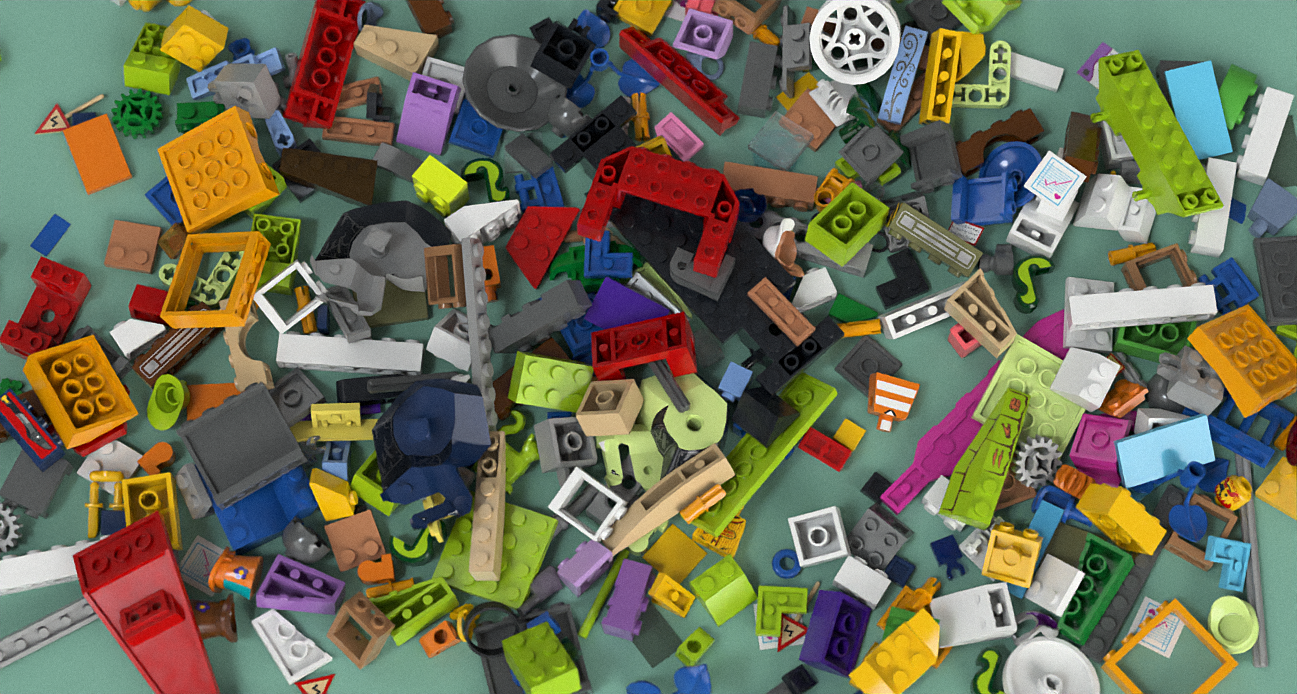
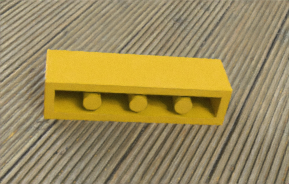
[918,28,962,126]

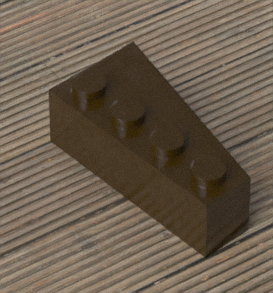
[280,147,378,207]

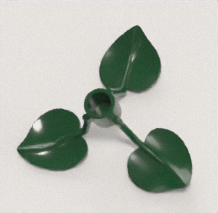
[839,83,911,170]

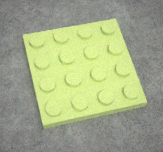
[971,334,1086,460]

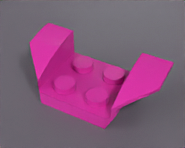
[1069,410,1137,488]

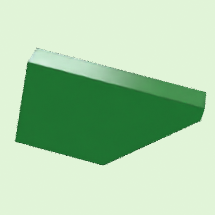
[828,293,878,323]

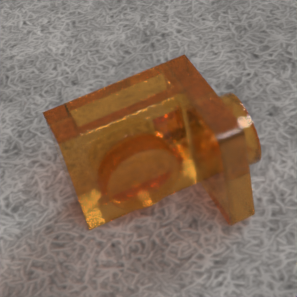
[157,222,193,259]

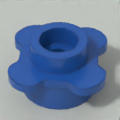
[228,38,255,61]

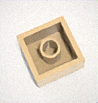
[575,379,644,436]

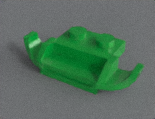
[549,240,643,292]

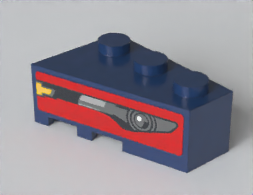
[0,388,66,472]

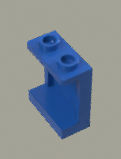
[951,171,1017,226]

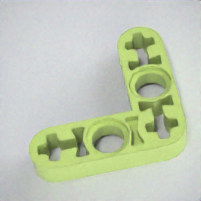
[952,41,1011,109]
[159,251,244,309]

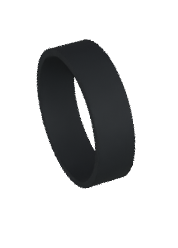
[464,601,520,658]

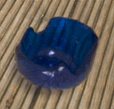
[734,188,768,223]

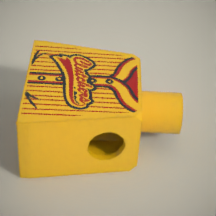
[692,505,747,559]

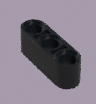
[336,374,405,406]

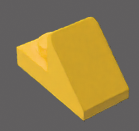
[648,572,696,618]

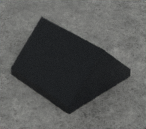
[731,386,800,449]

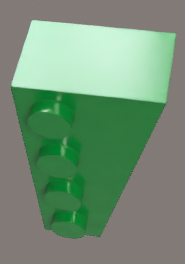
[1058,532,1134,646]

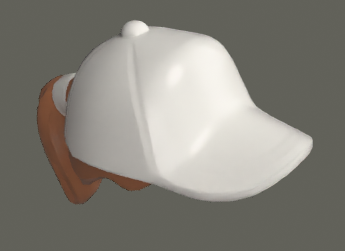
[763,218,805,278]

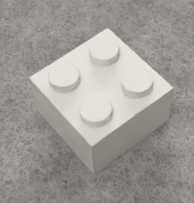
[788,506,852,568]

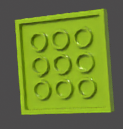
[432,491,559,610]

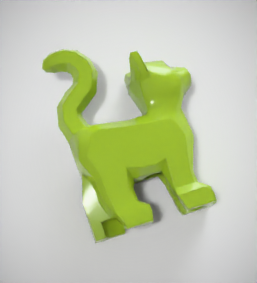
[472,410,540,495]

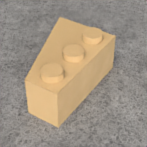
[354,25,439,81]
[944,268,1017,359]

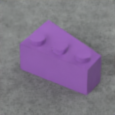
[256,554,346,615]
[601,558,656,641]

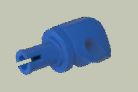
[1031,485,1092,528]

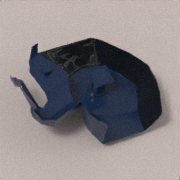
[372,379,491,530]

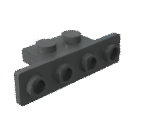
[779,5,812,98]

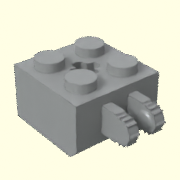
[208,63,282,119]
[1156,345,1225,417]
[534,417,597,488]

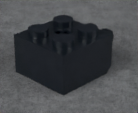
[530,18,596,89]

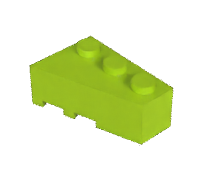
[369,576,459,647]

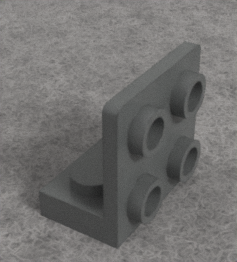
[880,191,930,253]
[847,502,914,571]

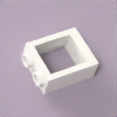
[253,259,328,334]
[548,467,628,542]

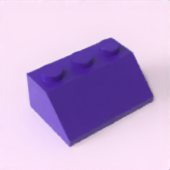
[798,590,872,679]

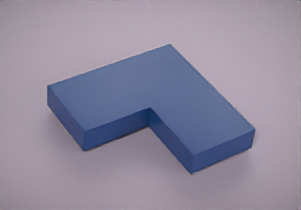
[584,230,633,279]

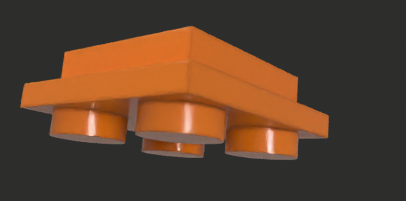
[1097,379,1149,419]

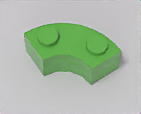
[1218,64,1258,130]

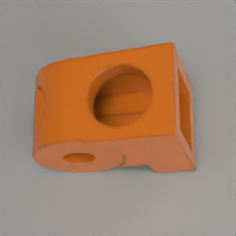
[137,442,176,475]
[357,553,396,585]
[419,620,461,658]

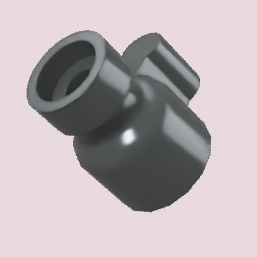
[978,244,1013,276]

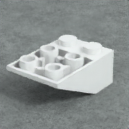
[1006,195,1080,259]
[444,199,521,244]
[929,582,1017,648]

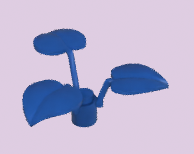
[566,9,660,109]
[1119,457,1229,542]
[626,663,711,694]

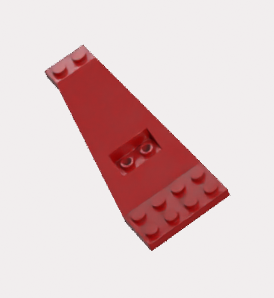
[72,510,220,694]

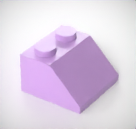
[673,8,733,60]
[557,539,613,597]

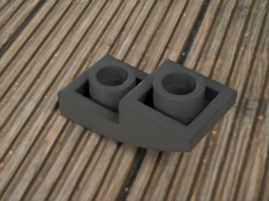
[372,142,423,184]

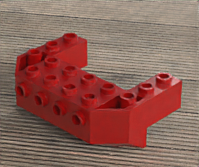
[577,146,740,278]

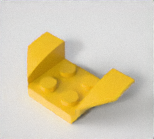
[848,608,940,694]

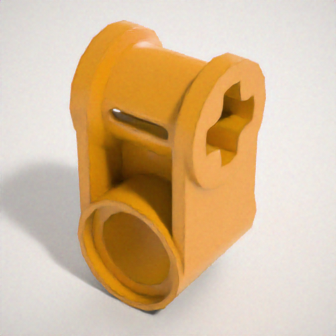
[814,167,855,212]

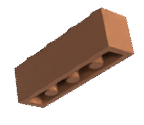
[723,162,818,212]

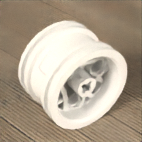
[810,0,901,85]

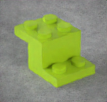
[942,0,1023,35]

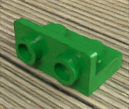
[175,101,225,134]

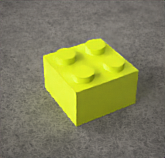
[412,155,470,217]

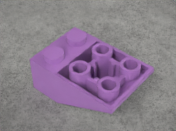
[396,72,461,156]

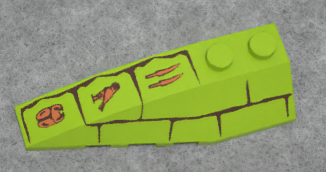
[938,387,1031,531]

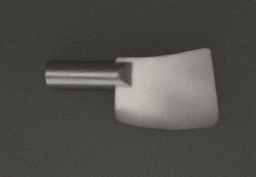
[517,566,562,616]

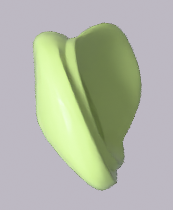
[1208,596,1259,654]

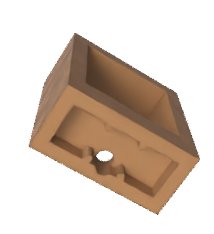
[712,0,781,35]
[1121,243,1197,291]
[424,244,467,309]
[1163,493,1238,572]
[326,591,395,670]

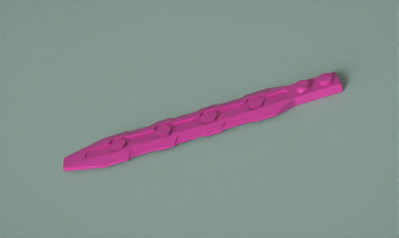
[880,309,1069,515]

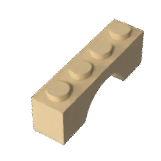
[219,298,275,393]

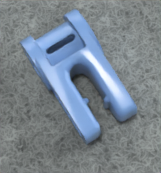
[265,110,297,157]

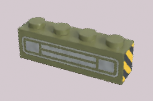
[884,202,983,278]

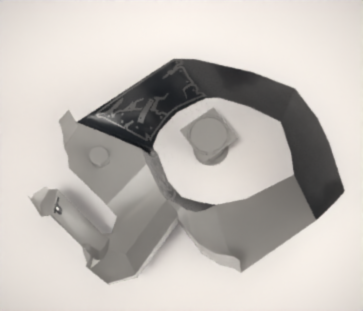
[310,200,451,316]

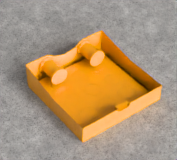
[157,106,280,234]
[1187,304,1297,418]

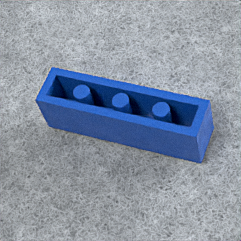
[270,465,319,522]

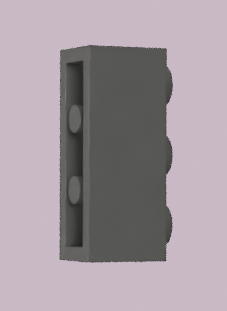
[738,41,781,118]

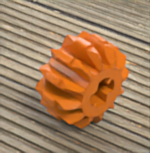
[1053,464,1097,499]

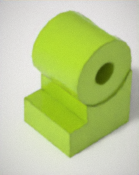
[674,627,715,666]

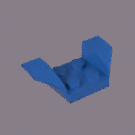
[536,292,604,375]

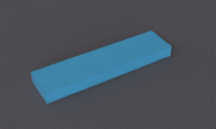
[1002,500,1065,599]

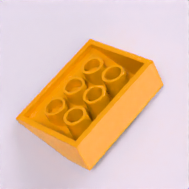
[23,335,138,449]

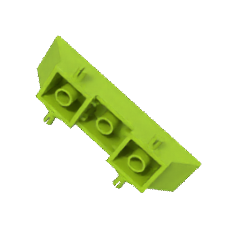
[1090,50,1224,218]

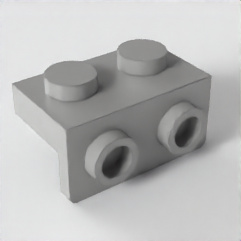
[174,462,215,520]

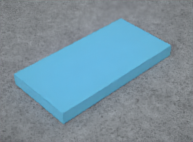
[1164,60,1233,160]
[1114,413,1215,489]

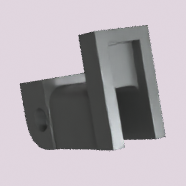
[670,247,735,301]

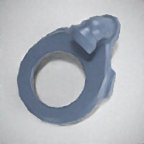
[357,1,384,31]
[686,51,724,81]

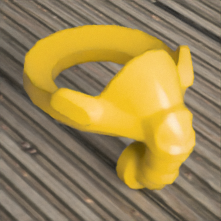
[449,603,480,642]

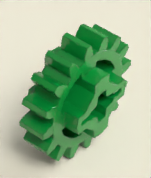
[111,88,164,139]

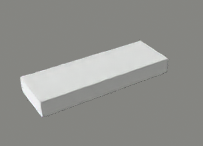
[993,48,1064,92]

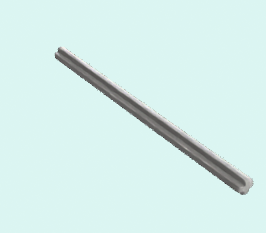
[1234,428,1268,668]

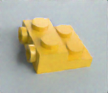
[981,522,1043,588]

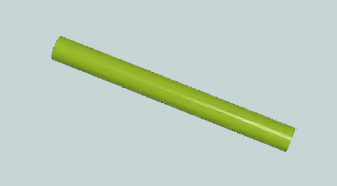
[577,549,630,639]

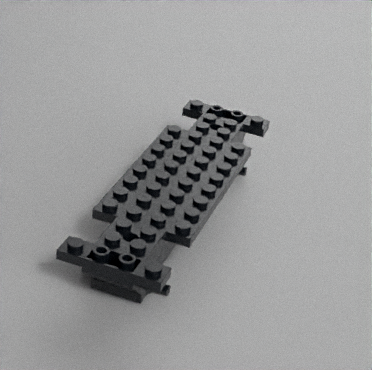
[550,95,844,397]

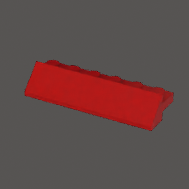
[283,0,366,129]
[619,26,740,137]

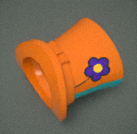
[208,546,264,600]

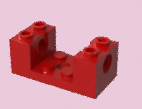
[0,256,92,360]
[591,312,697,381]

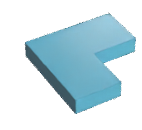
[1204,536,1251,592]

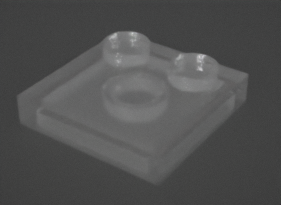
[748,111,814,171]

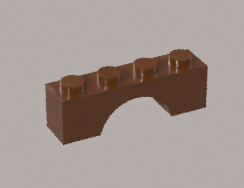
[955,108,1044,178]

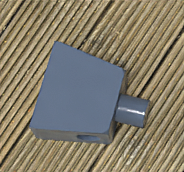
[1247,178,1297,238]

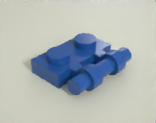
[514,166,564,213]
[1198,257,1260,315]

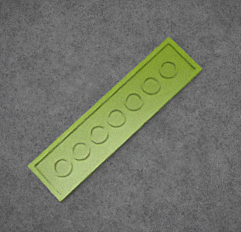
[679,372,838,538]

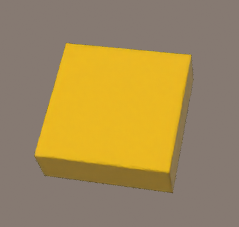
[832,418,866,452]

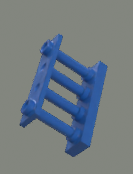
[1182,386,1294,468]

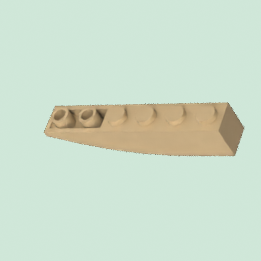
[469,431,506,581]
[601,443,735,556]

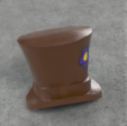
[189,593,238,642]

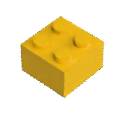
[160,5,229,72]

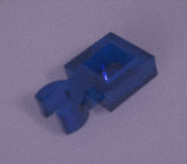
[930,534,965,581]

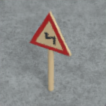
[34,94,104,135]
[777,582,820,653]
[294,674,335,694]

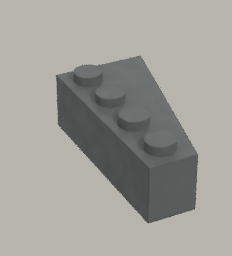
[488,280,592,354]

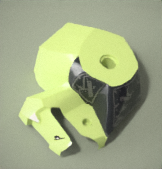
[594,370,730,492]

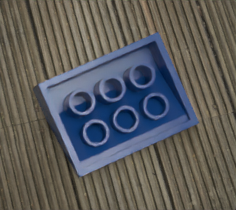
[194,464,304,556]

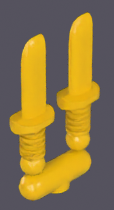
[85,471,124,538]

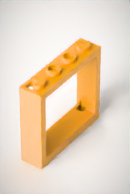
[160,231,271,328]
[1101,598,1238,694]

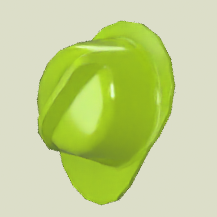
[147,374,190,431]

